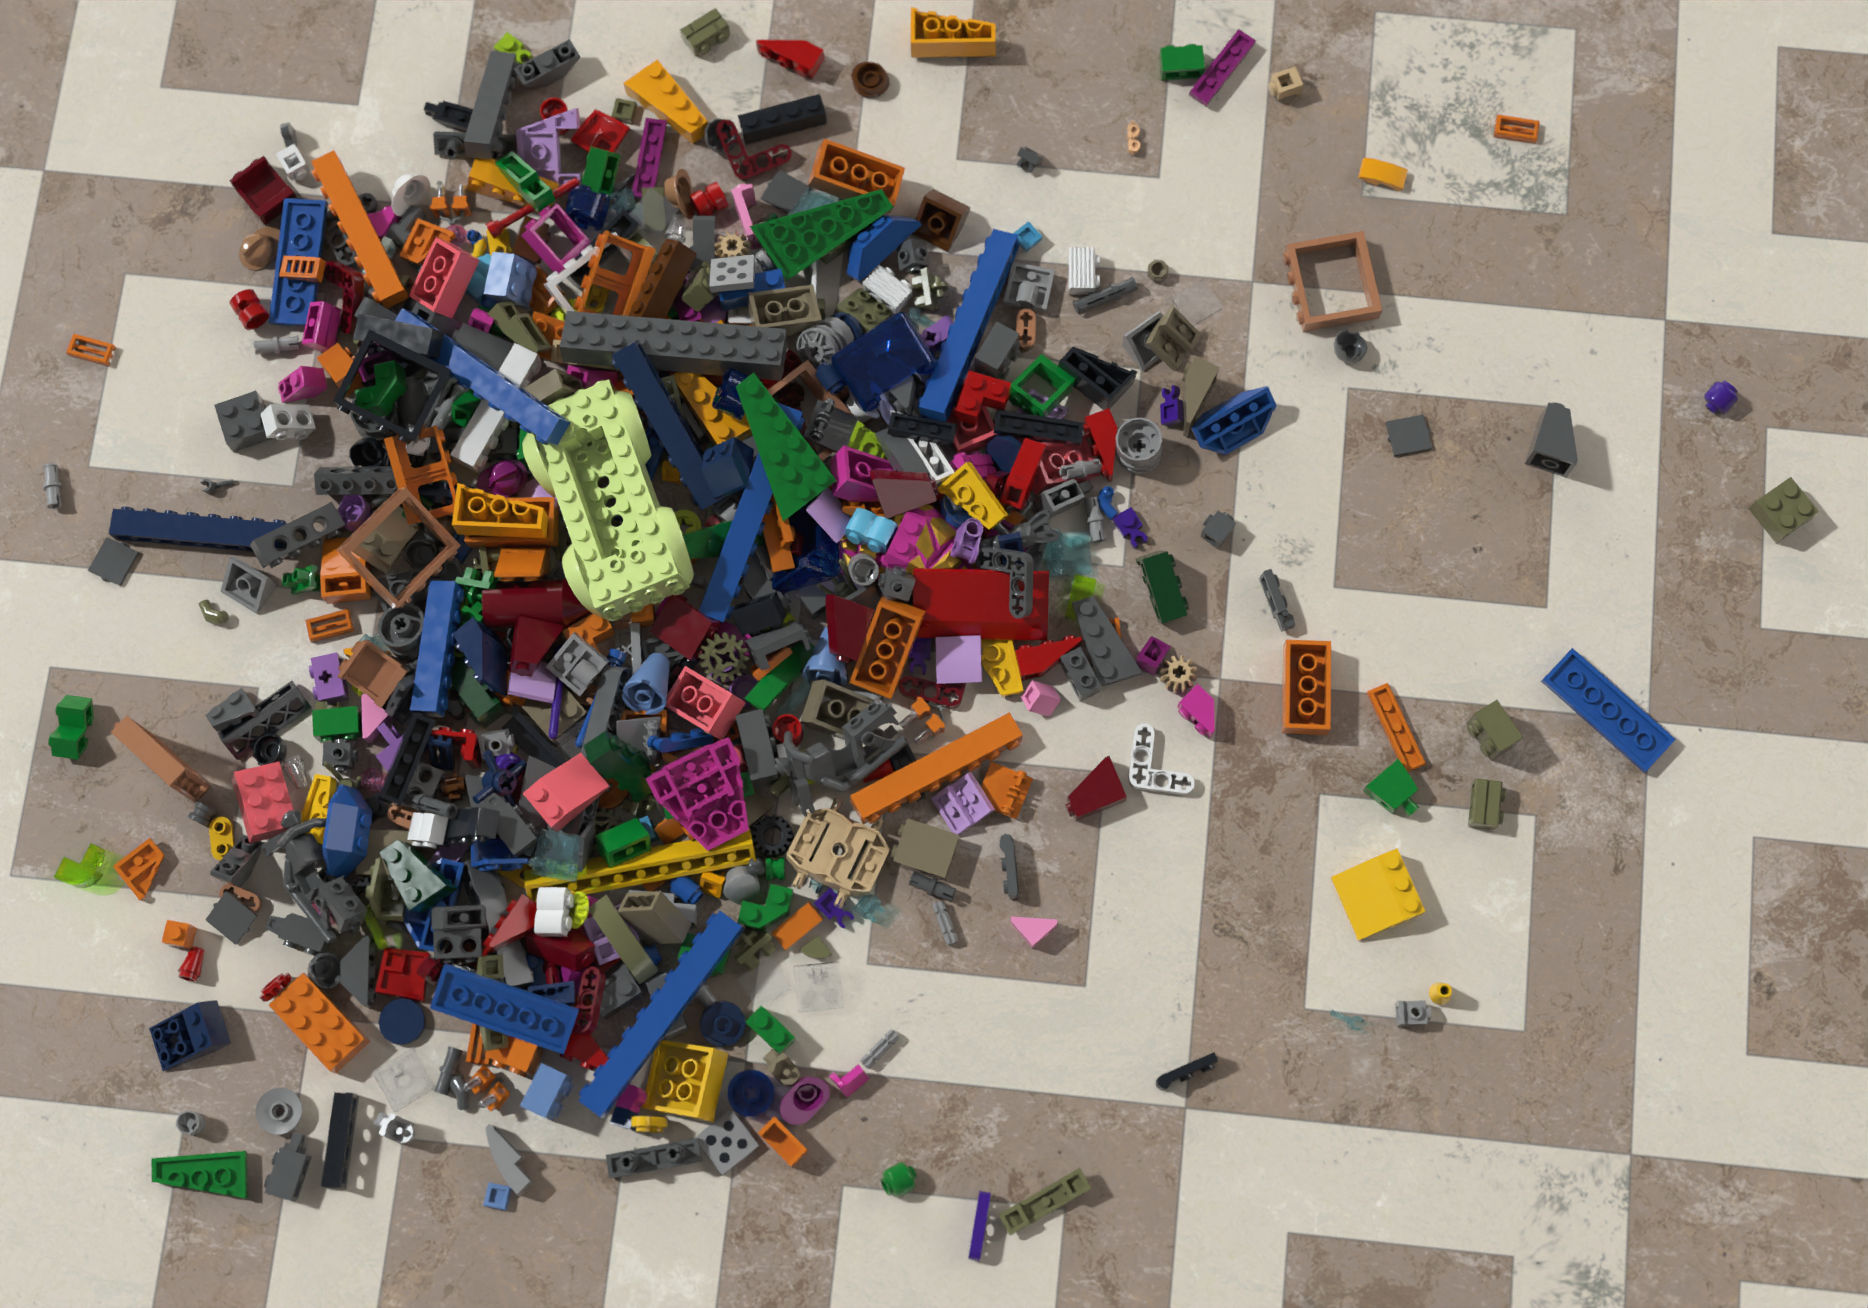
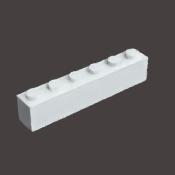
[450,343,541,473]
[870,381,954,495]

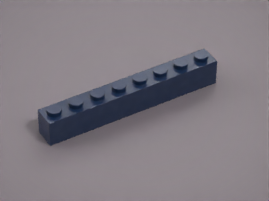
[612,340,725,510]
[109,506,287,552]

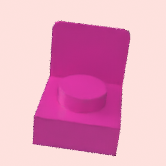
[467,308,494,333]

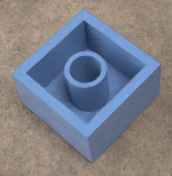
[483,252,537,308]
[520,1063,574,1121]

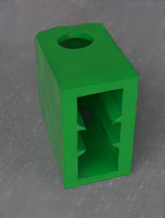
[1363,759,1419,816]

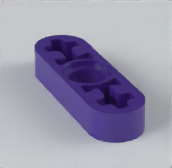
[968,1191,991,1262]

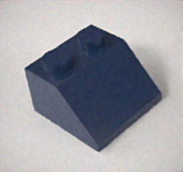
[701,437,754,500]

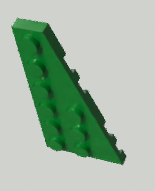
[749,189,894,281]

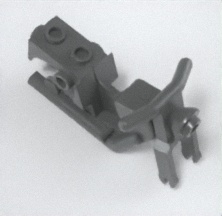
[774,698,908,817]
[261,810,368,944]

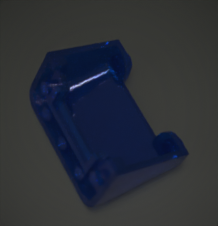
[831,312,939,413]
[772,496,840,593]

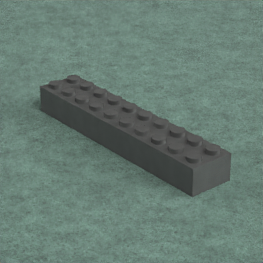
[560,311,787,381]

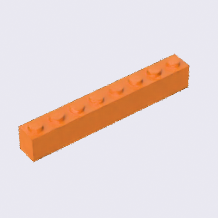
[311,150,409,309]
[850,712,1023,824]

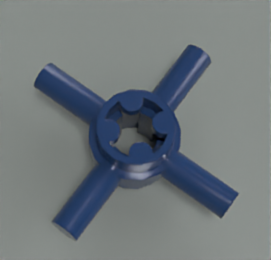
[473,750,527,807]

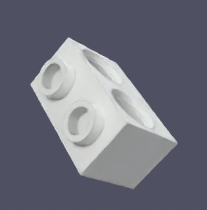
[261,404,316,440]

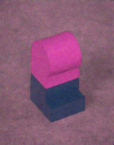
[610,1085,647,1133]

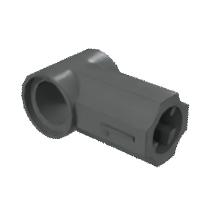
[386,205,427,248]

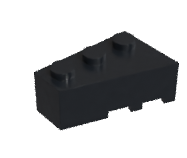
[1058,346,1137,410]

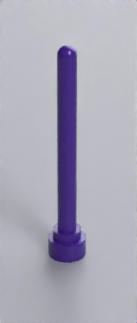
[548,645,564,740]

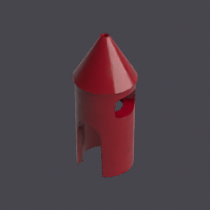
[482,578,591,628]

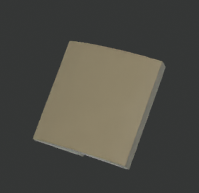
[1145,307,1200,370]

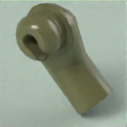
[199,600,229,625]

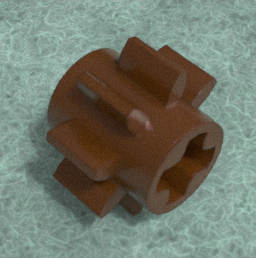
[778,382,805,407]
[441,773,467,802]

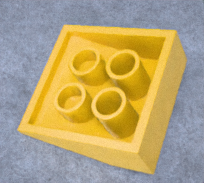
[1331,848,1426,941]
[641,1040,729,1122]

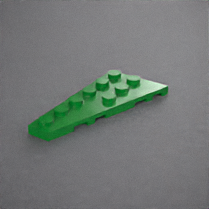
[736,373,836,521]

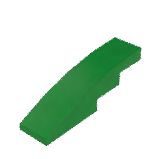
[744,642,815,713]

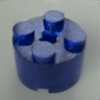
[564,185,611,231]
[712,368,749,421]
[727,1070,776,1119]

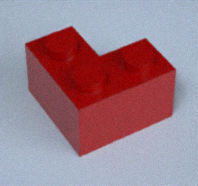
[956,371,1011,426]

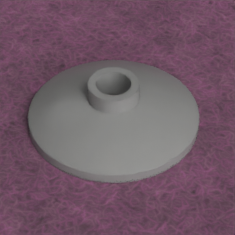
[255,1088,303,1135]

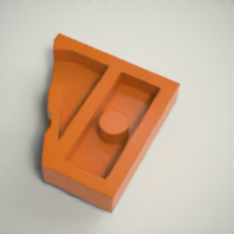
[113,838,165,901]

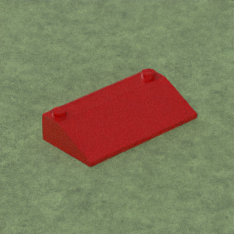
[913,568,1049,641]

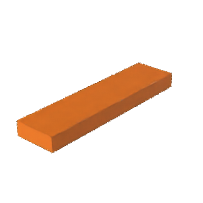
[1367,683,1426,772]

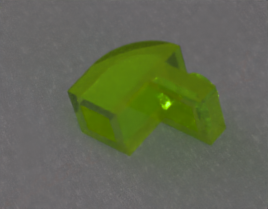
[53,843,106,888]

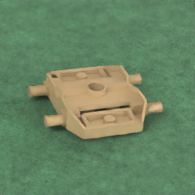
[786,798,890,908]

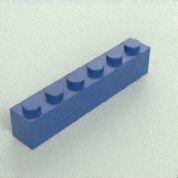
[410,580,464,717]

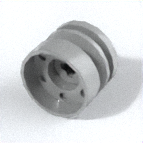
[796,317,855,371]
[1116,417,1162,474]

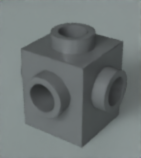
[896,238,930,275]
[878,566,916,601]
[322,739,358,773]

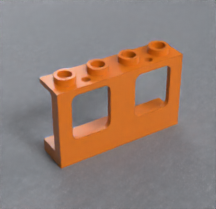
[574,230,656,316]
[384,425,457,525]

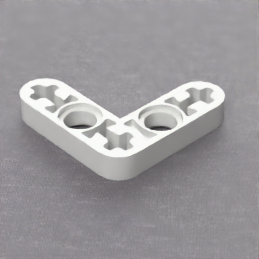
[1129,724,1195,795]

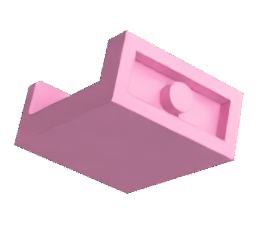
[731,184,765,250]

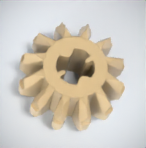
[714,230,751,258]
[1159,655,1198,693]

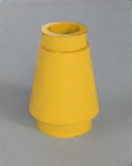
[1429,982,1452,1005]

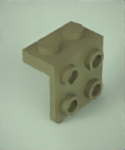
[833,288,892,346]
[366,858,407,921]

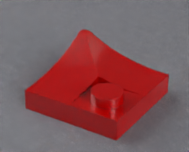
[571,109,630,153]
[375,947,431,1003]

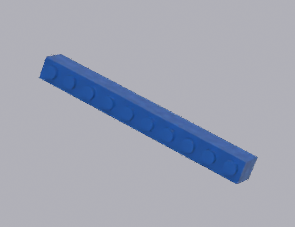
[917,229,1019,422]
[395,308,571,445]
[699,402,805,622]
[578,911,744,1119]

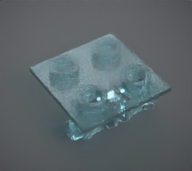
[1046,529,1092,577]
[529,829,580,882]

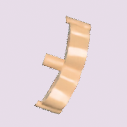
[1127,121,1141,155]

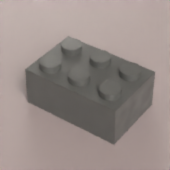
[736,709,781,789]

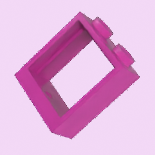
[521,203,591,273]

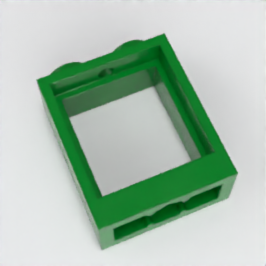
[1008,354,1076,417]

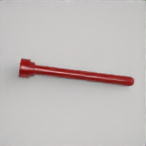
[485,178,580,239]

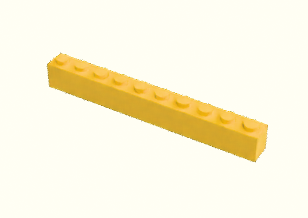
[524,829,756,903]

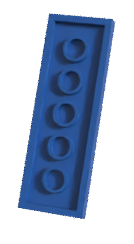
[269,198,328,327]
[1541,648,1676,773]
[430,963,579,1054]

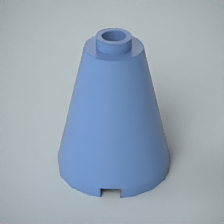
[803,627,847,686]
[622,653,670,715]

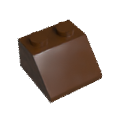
[912,189,971,252]

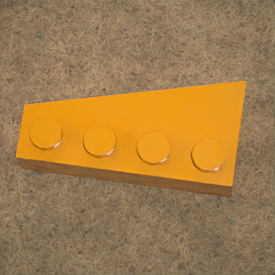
[911,7,996,58]
[623,59,708,144]
[467,158,559,213]
[674,372,752,446]
[452,483,549,538]

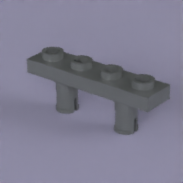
[433,131,518,160]
[606,1138,702,1178]

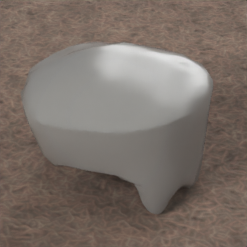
[723,865,760,905]

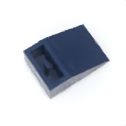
[453,617,507,697]
[149,1000,231,1071]

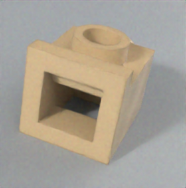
[1268,66,1303,100]

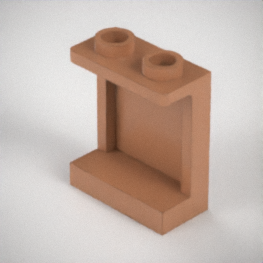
[337,639,412,708]

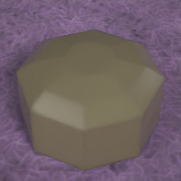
[1147,260,1168,282]

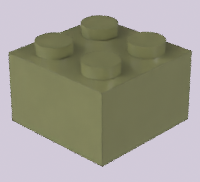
[1749,477,1819,544]
[1466,700,1523,761]

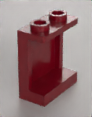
[230,156,298,226]
[649,594,721,661]

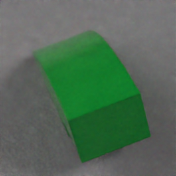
[495,151,556,212]

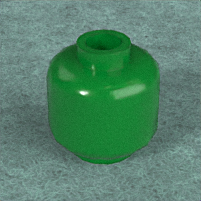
[880,1162,917,1197]

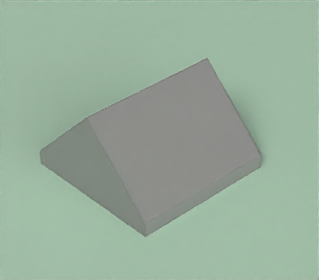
[1122,311,1163,370]
[220,555,277,614]

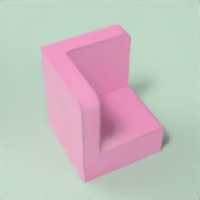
[1021,680,1061,717]

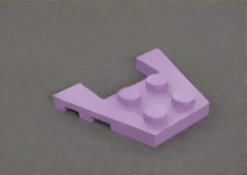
[516,108,584,194]

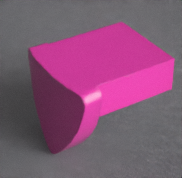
[829,1064,870,1097]

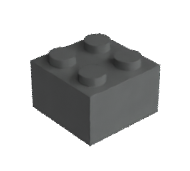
[975,322,1021,380]
[214,391,274,452]

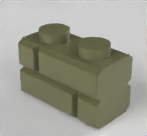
[680,8,731,56]
[682,261,715,312]
[1468,778,1506,830]

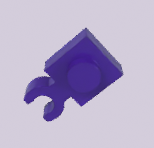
[1160,385,1183,427]
[1112,507,1148,549]
[908,638,932,675]
[814,887,854,928]

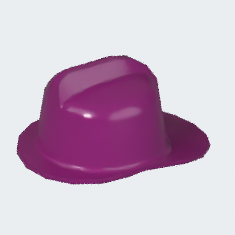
[476,459,528,498]
[779,1076,830,1125]

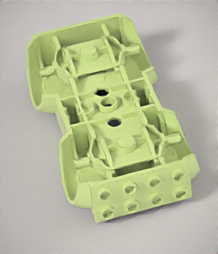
[522,379,694,622]

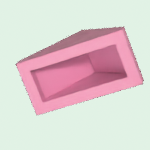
[361,694,393,743]
[1011,917,1057,948]

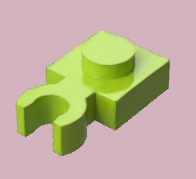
[494,32,533,65]

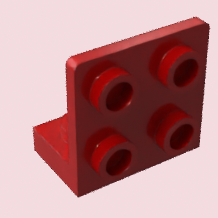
[431,727,482,770]

